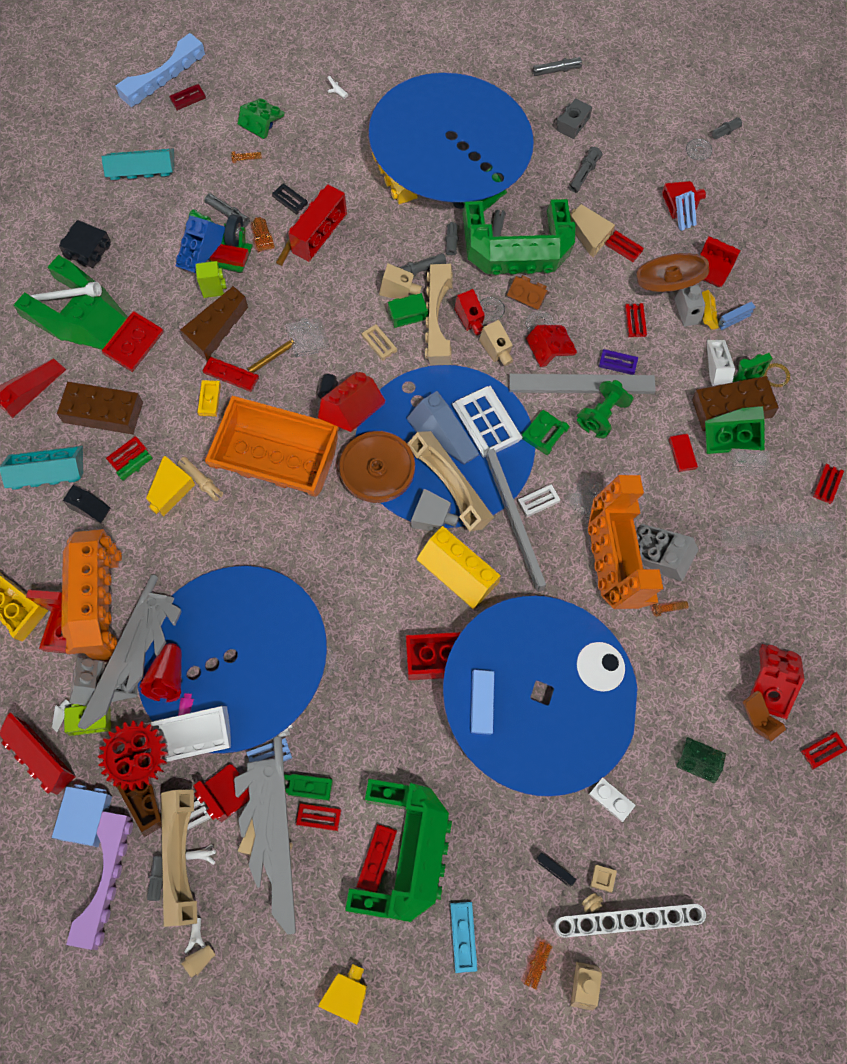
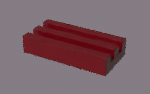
[169,84,206,111]

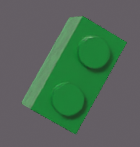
[388,293,428,328]

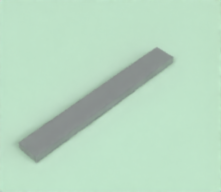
[509,374,656,394]
[486,448,546,592]

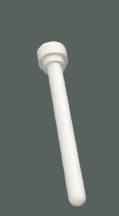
[30,282,102,301]

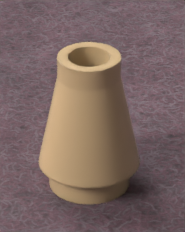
[181,945,216,978]

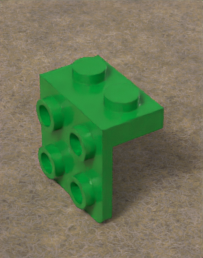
[238,98,285,139]

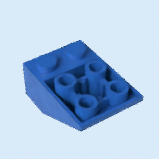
[175,215,225,273]

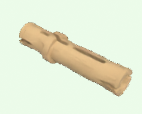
[177,457,223,501]

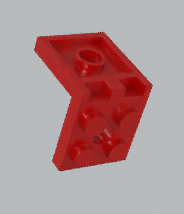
[26,590,90,654]
[750,644,805,720]

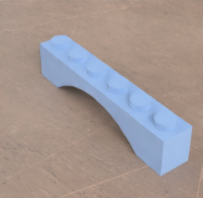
[116,33,205,107]

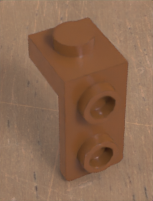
[743,691,786,742]

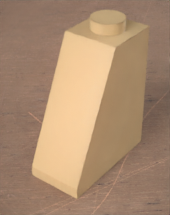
[570,204,615,257]

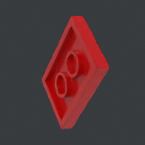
[102,311,164,372]

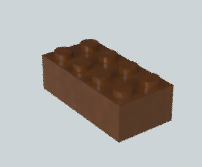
[692,376,779,431]
[56,381,143,435]

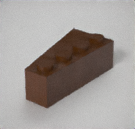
[180,286,248,362]
[102,739,162,837]

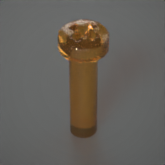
[231,151,262,163]
[652,601,689,617]

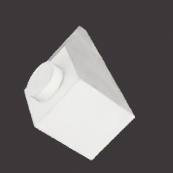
[707,340,735,386]

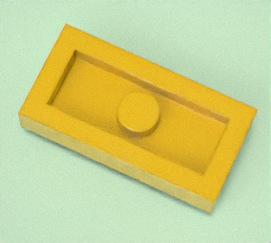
[702,290,719,330]
[197,380,221,417]

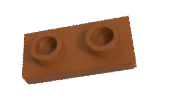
[507,275,549,310]

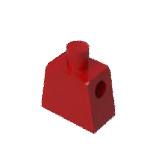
[662,181,706,219]
[454,289,485,336]

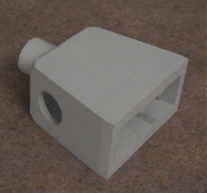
[674,284,705,327]
[411,489,459,532]

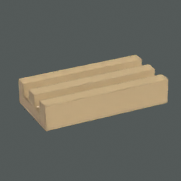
[362,324,397,361]

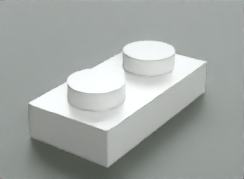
[589,778,636,822]

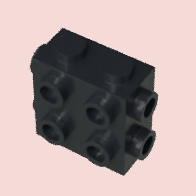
[59,220,111,268]

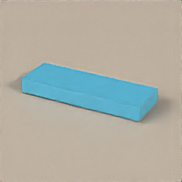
[450,902,477,973]

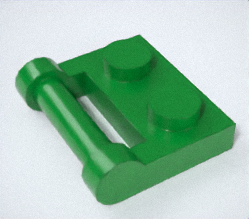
[732,353,773,383]
[522,410,570,455]

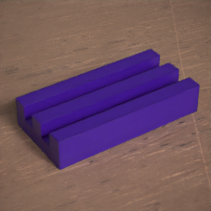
[599,349,638,375]

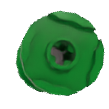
[577,380,634,439]

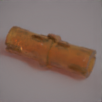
[524,941,553,990]

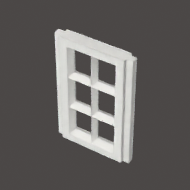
[452,386,522,458]

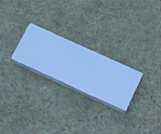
[471,670,494,735]

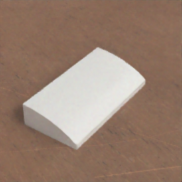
[145,706,231,764]

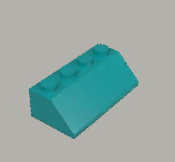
[101,148,174,180]
[0,446,84,490]

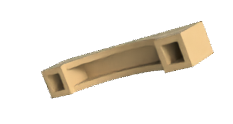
[425,264,453,365]
[407,431,494,532]
[161,790,197,927]

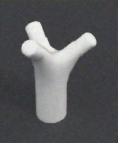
[328,76,348,99]
[186,844,216,865]
[184,918,206,954]

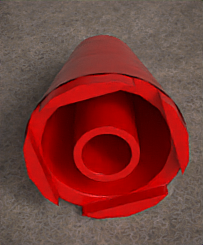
[139,643,182,702]

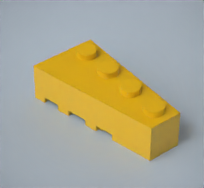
[0,573,49,642]

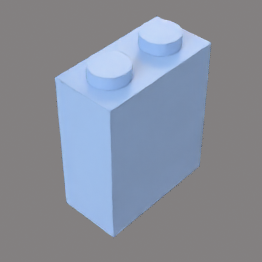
[52,784,112,847]

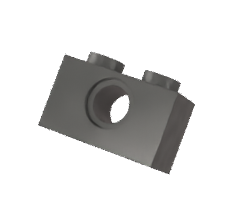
[556,98,592,139]

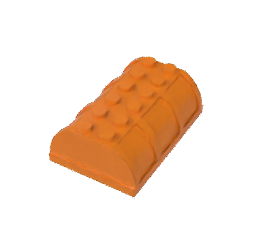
[205,395,339,497]

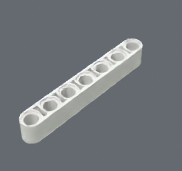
[553,904,706,938]

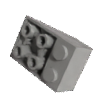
[636,524,698,581]
[69,657,138,706]

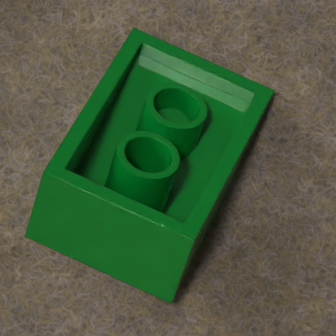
[705,406,765,454]

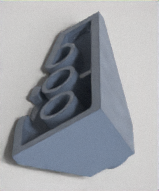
[407,391,479,465]

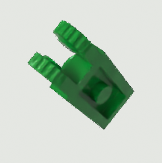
[284,774,333,802]

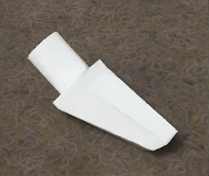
[52,699,72,732]

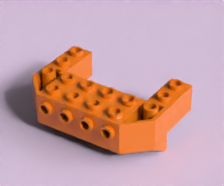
[588,475,663,609]
[62,529,122,662]

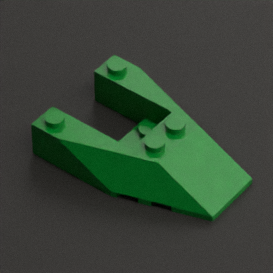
[13,254,128,350]

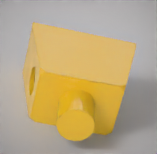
[318,964,368,1025]

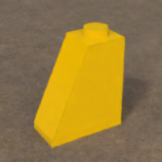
[146,456,195,517]

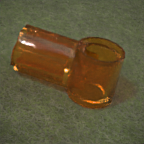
[251,217,275,252]

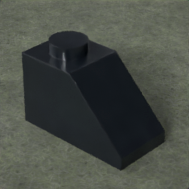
[63,485,111,524]

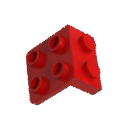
[700,236,741,287]
[526,325,577,367]
[193,764,250,823]

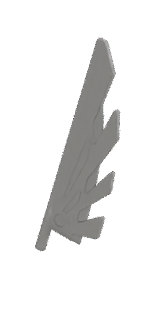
[78,575,182,729]
[234,736,296,935]

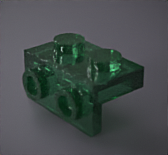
[676,737,726,783]

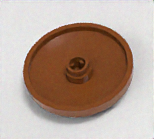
[637,253,709,292]
[339,431,415,503]

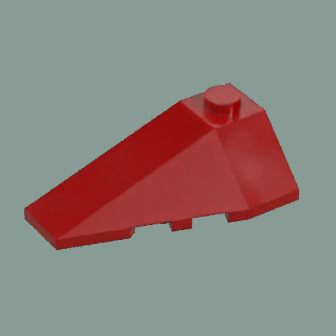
[0,358,66,418]

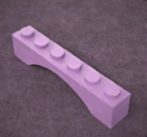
[66,811,133,950]

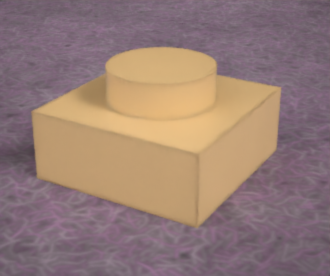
[590,865,617,893]

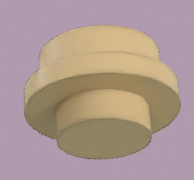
[582,893,603,914]

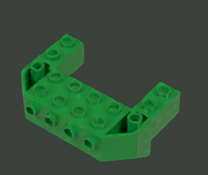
[463,199,575,275]
[345,779,452,923]

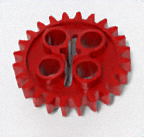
[98,721,169,791]

